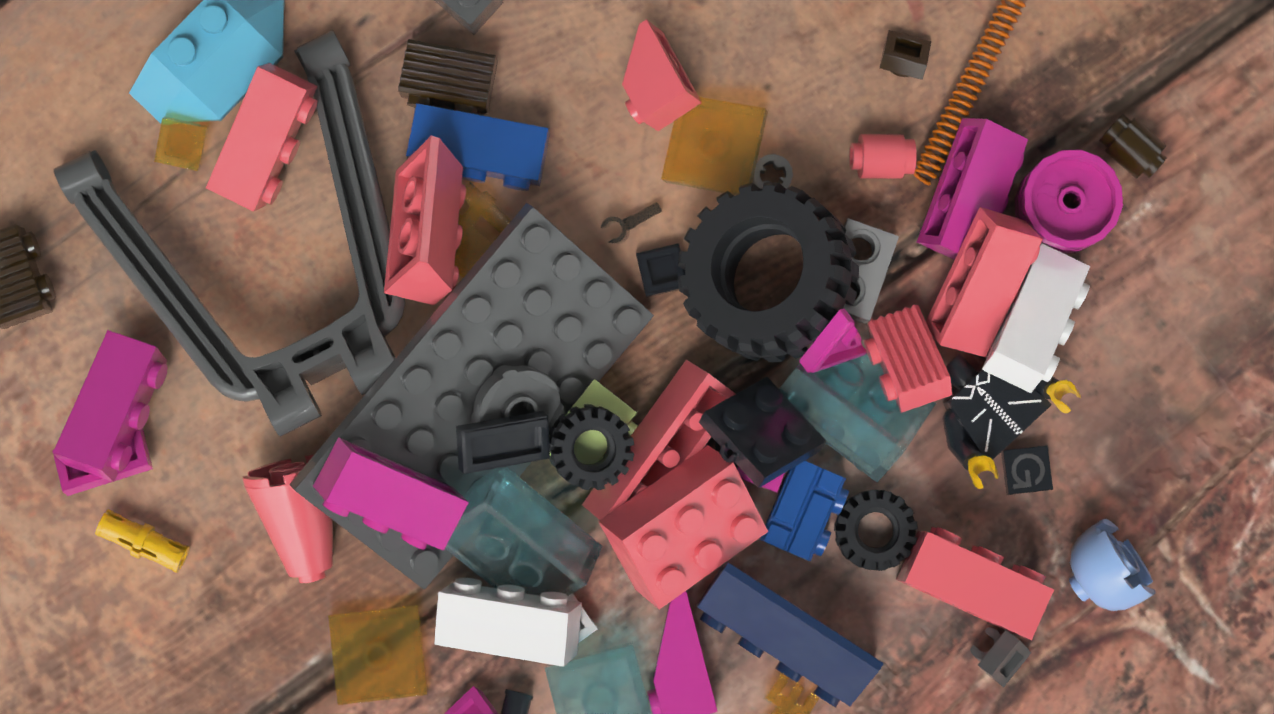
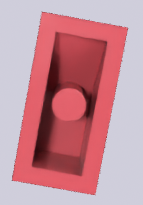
[622,19,702,131]

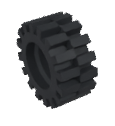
[549,404,634,490]
[834,490,918,571]

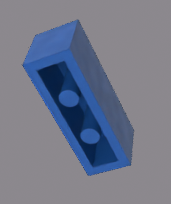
[406,103,550,191]

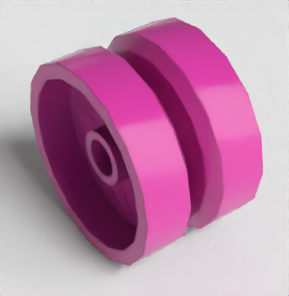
[1015,150,1123,254]

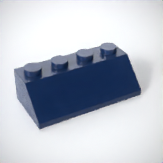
[696,562,884,708]

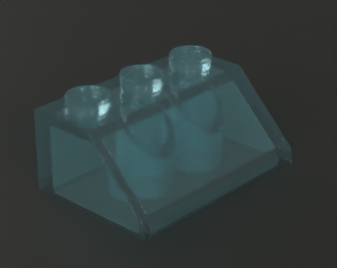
[779,353,936,483]
[445,467,603,596]

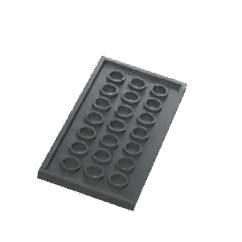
[289,203,654,590]

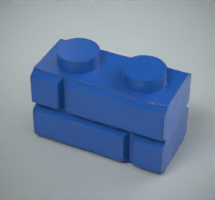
[759,461,849,561]

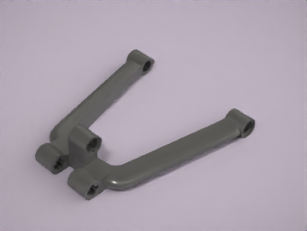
[53,30,405,437]

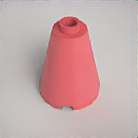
[243,455,333,583]

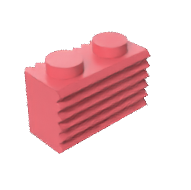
[864,304,952,413]

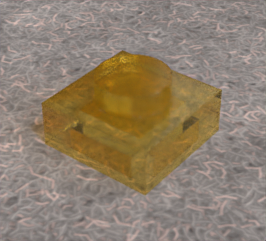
[154,117,208,171]

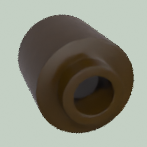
[1099,114,1167,179]

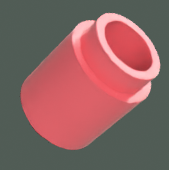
[849,134,916,179]

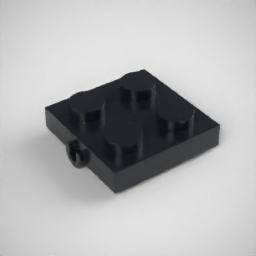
[699,377,826,488]

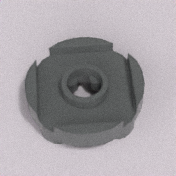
[471,365,564,441]

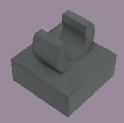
[970,627,1031,688]

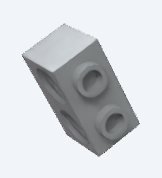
[844,218,899,324]

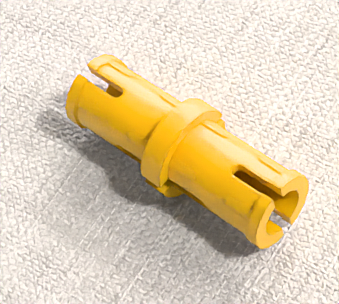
[95,509,190,573]

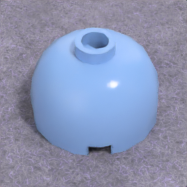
[1069,518,1156,611]

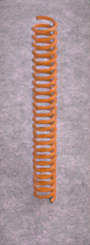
[913,0,1026,186]

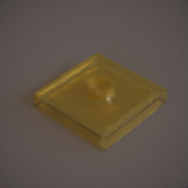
[661,97,768,195]
[328,605,428,705]

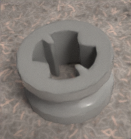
[752,154,793,189]

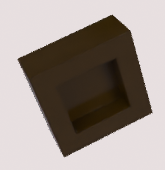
[879,30,932,80]

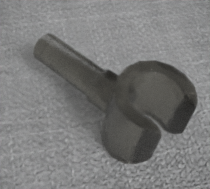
[601,202,662,244]

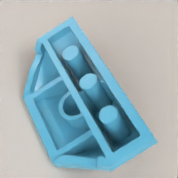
[129,0,285,125]

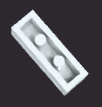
[982,243,1090,393]
[434,578,582,667]

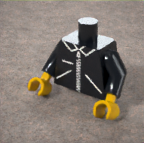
[942,353,1081,489]

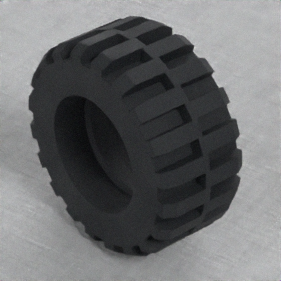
[677,181,859,362]

